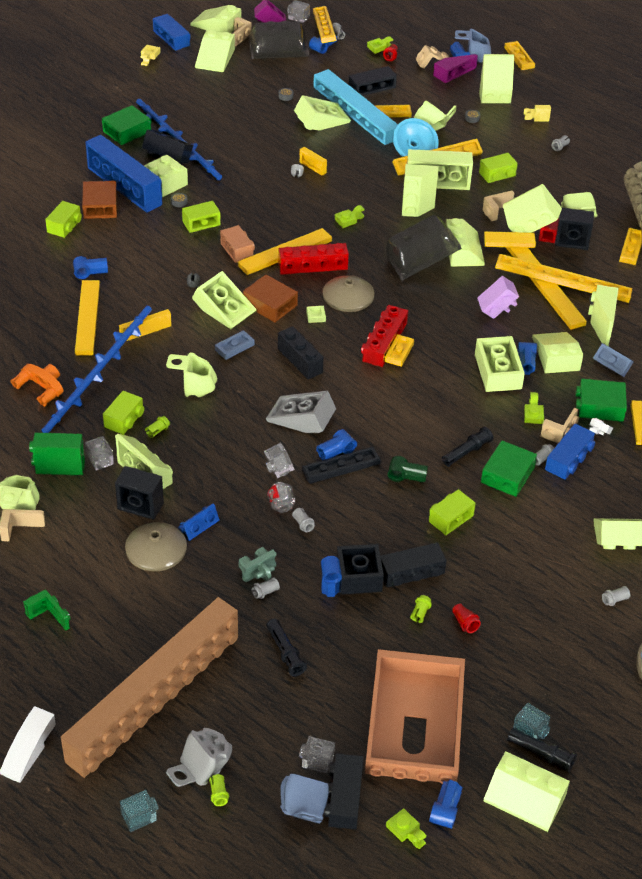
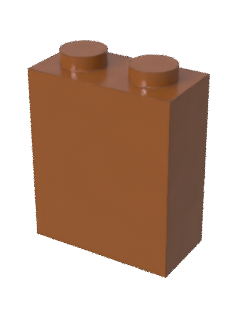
[82,181,117,219]
[243,275,298,322]

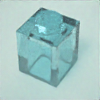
[513,703,550,740]
[120,790,159,832]

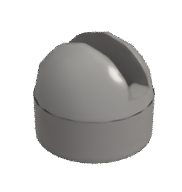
[291,164,304,178]

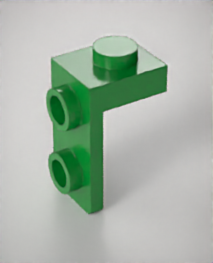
[23,589,71,630]

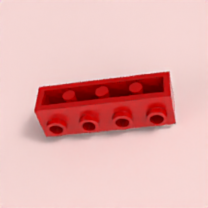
[278,243,349,275]
[361,305,408,367]

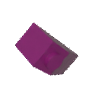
[433,54,478,83]

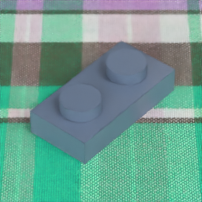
[215,330,255,360]
[593,343,633,377]

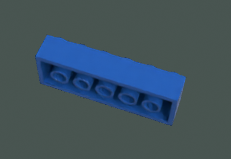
[85,135,162,213]

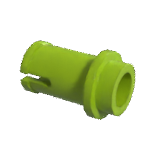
[145,416,170,438]
[410,595,432,623]
[209,774,229,806]

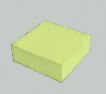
[306,306,326,323]

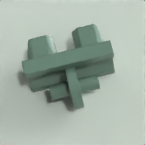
[239,547,277,583]

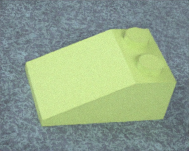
[191,5,241,33]
[195,30,235,72]
[479,54,514,103]
[294,95,351,130]
[192,271,256,329]
[588,285,619,346]
[532,332,583,373]

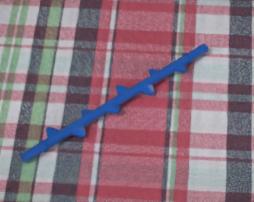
[136,99,222,180]
[41,306,152,433]

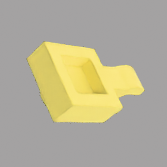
[141,45,160,66]
[523,105,551,121]

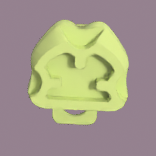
[414,101,456,131]
[561,192,598,218]
[166,353,217,397]
[0,475,39,510]

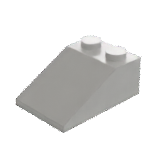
[266,391,336,433]

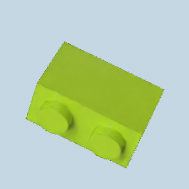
[479,153,518,183]
[46,201,82,238]
[182,201,221,233]
[103,391,144,435]
[429,489,475,535]

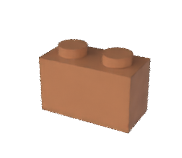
[220,225,255,263]

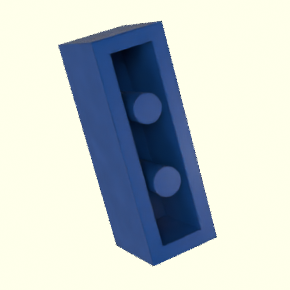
[153,14,191,51]
[545,424,595,480]

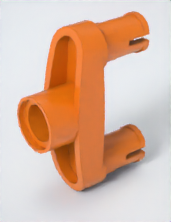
[10,364,64,407]

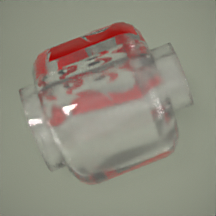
[267,482,296,513]

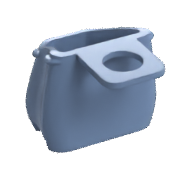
[455,29,491,63]
[280,774,329,824]

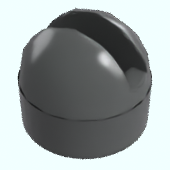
[187,273,201,288]

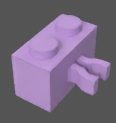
[477,276,519,319]

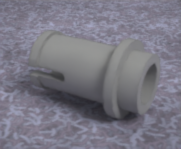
[332,23,346,40]
[551,135,570,151]
[535,444,554,466]
[292,508,315,532]
[252,577,280,599]
[602,586,630,606]

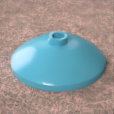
[393,118,439,157]

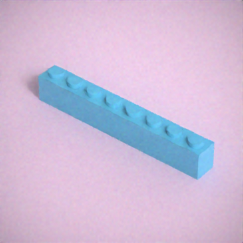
[314,69,398,145]

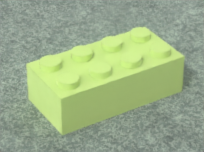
[407,149,473,190]

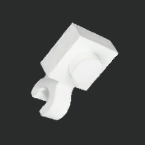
[589,418,613,435]

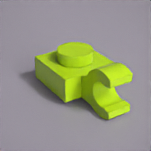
[367,36,393,54]
[335,205,364,228]
[524,392,544,424]
[386,808,426,849]

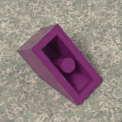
[254,0,287,25]

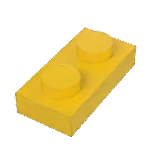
[300,147,327,175]
[385,334,414,367]

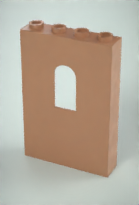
[365,649,465,784]

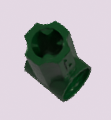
[387,456,428,482]

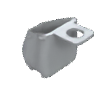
[166,728,232,787]

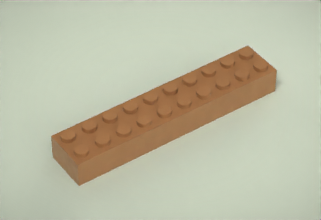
[61,597,238,778]

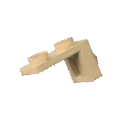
[233,17,252,46]
[416,45,449,69]
[483,191,514,221]
[540,408,579,443]
[0,509,45,541]

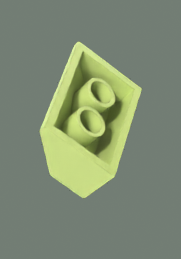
[402,164,439,217]
[503,184,562,233]
[445,218,485,266]
[115,434,173,489]
[594,518,642,549]
[484,751,570,832]

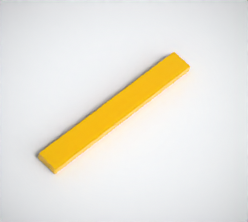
[505,247,587,330]
[495,254,632,303]

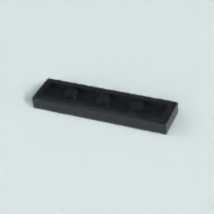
[302,447,381,484]

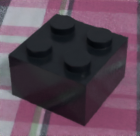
[555,207,594,250]
[115,466,164,520]
[337,544,384,594]

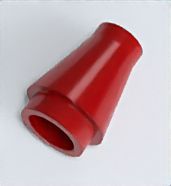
[383,44,398,61]
[452,604,481,633]

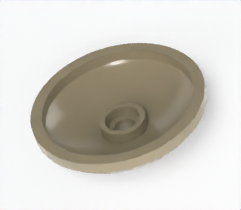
[323,275,374,312]
[125,522,187,571]

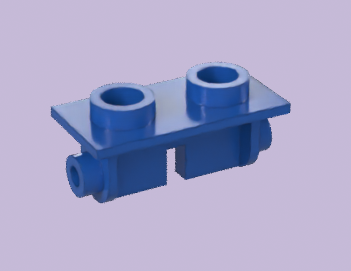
[178,503,220,541]

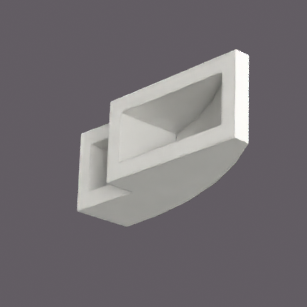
[0,706,56,783]

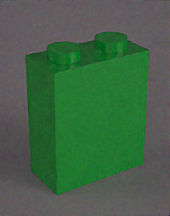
[102,105,152,145]
[575,379,627,422]
[29,433,85,475]
[481,441,537,497]

